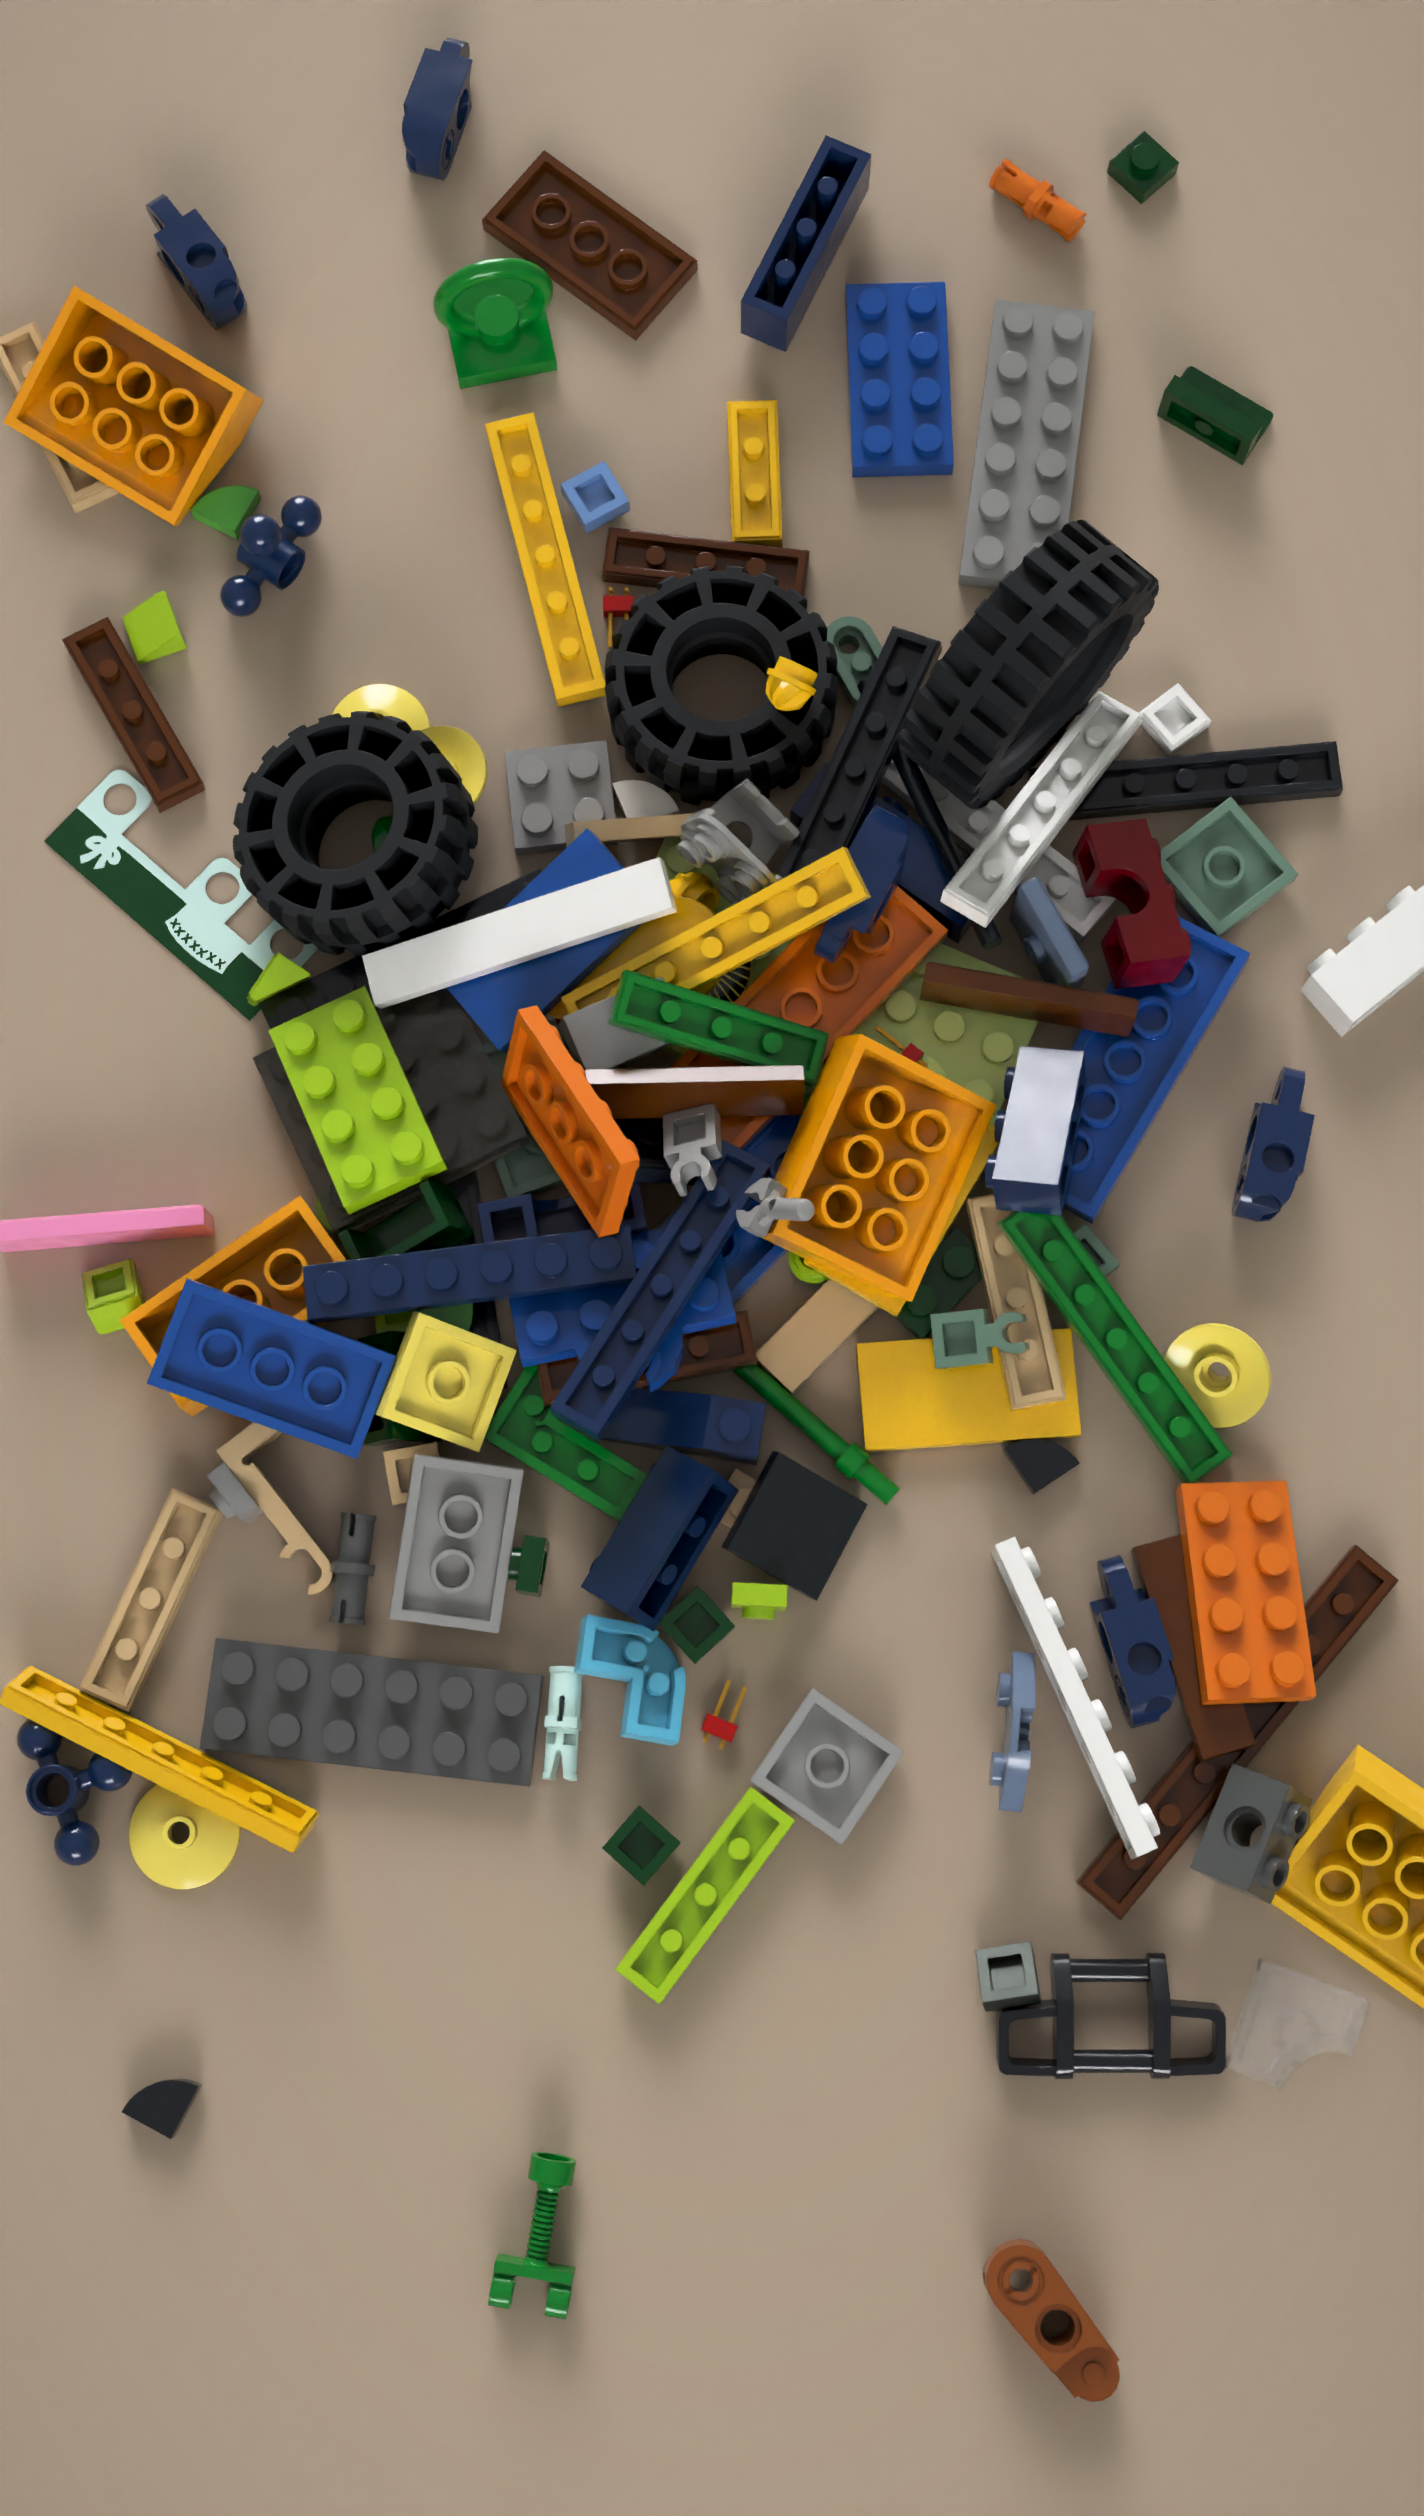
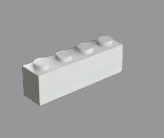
[1300,885,1424,1037]

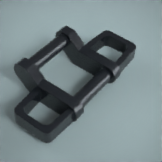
[996,1953,1226,2079]

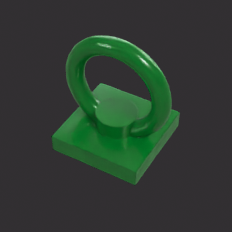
[433,258,557,389]

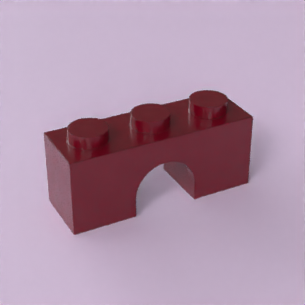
[1072,818,1191,989]

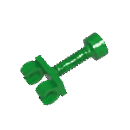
[488,2152,576,2319]

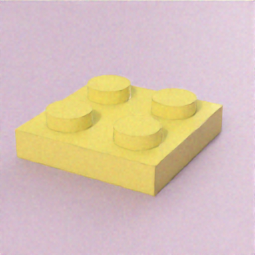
[375,1311,517,1452]

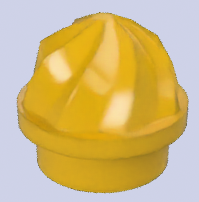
[765,656,818,711]
[669,872,719,912]

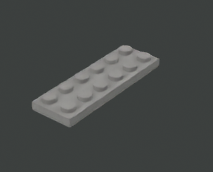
[958,299,1095,589]

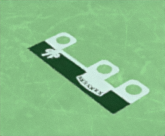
[44,770,318,1021]

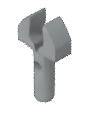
[736,1178,815,1237]

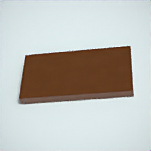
[482,150,698,341]

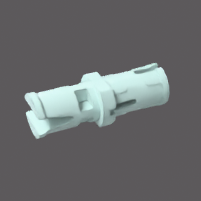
[542,1666,584,1781]

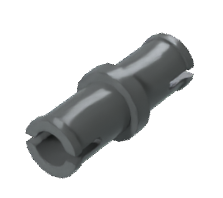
[329,1512,376,1625]

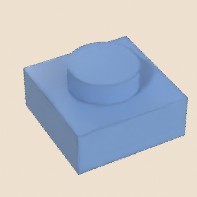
[560,461,630,534]

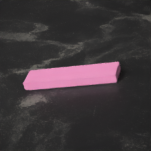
[0,1204,214,1253]

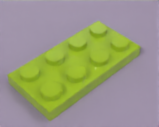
[268,986,448,1215]

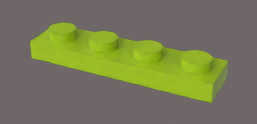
[615,1786,795,2005]

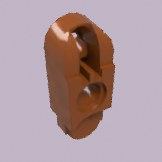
[983,2238,1120,2402]

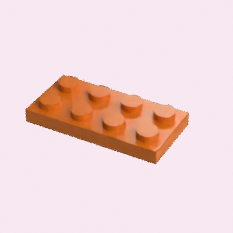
[500,1005,640,1238]
[1175,1481,1317,1705]

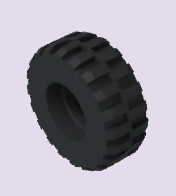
[604,565,838,806]
[233,711,478,956]

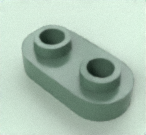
[827,616,882,708]

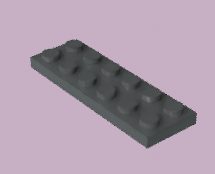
[200,1638,544,1787]

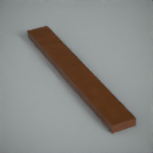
[1075,1545,1399,1920]

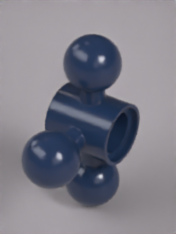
[220,495,322,617]
[17,1719,133,1866]

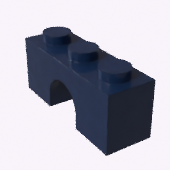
[477,1182,648,1243]

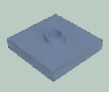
[1009,877,1089,988]

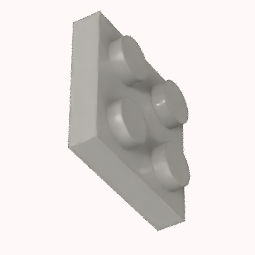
[505,740,618,856]
[750,1688,904,1845]

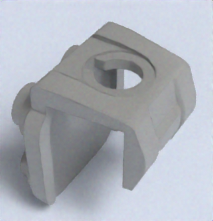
[677,779,800,904]

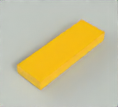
[727,400,782,547]

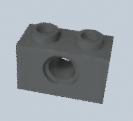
[1190,1763,1313,1904]

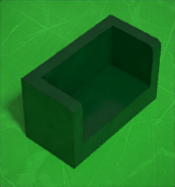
[338,1179,474,1260]

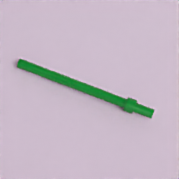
[731,1365,900,1505]

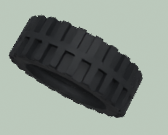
[899,520,1159,809]

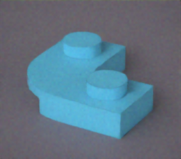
[574,1614,686,1746]

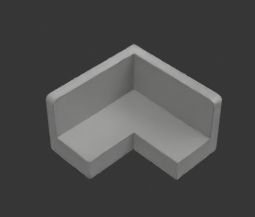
[558,977,672,1071]

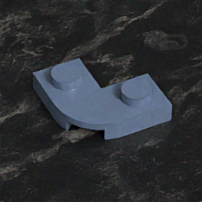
[989,1651,1036,1812]

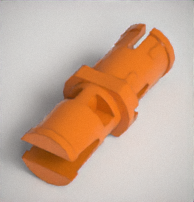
[989,158,1087,242]

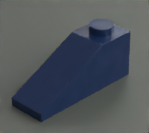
[600,1388,766,1465]

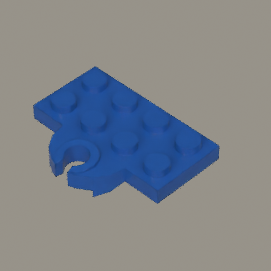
[509,1227,736,1397]

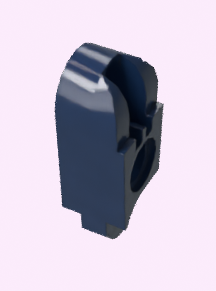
[402,38,473,181]
[145,194,247,330]
[814,805,909,964]
[1232,1067,1315,1222]
[1089,1555,1176,1728]

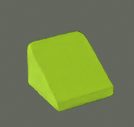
[122,590,187,665]
[247,953,311,1006]
[81,1258,146,1335]

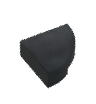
[1003,1439,1080,1495]
[122,2078,202,2139]

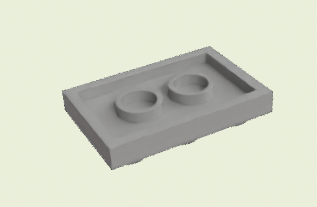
[389,1453,524,1634]

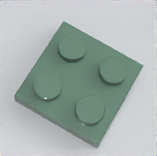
[1161,797,1298,938]

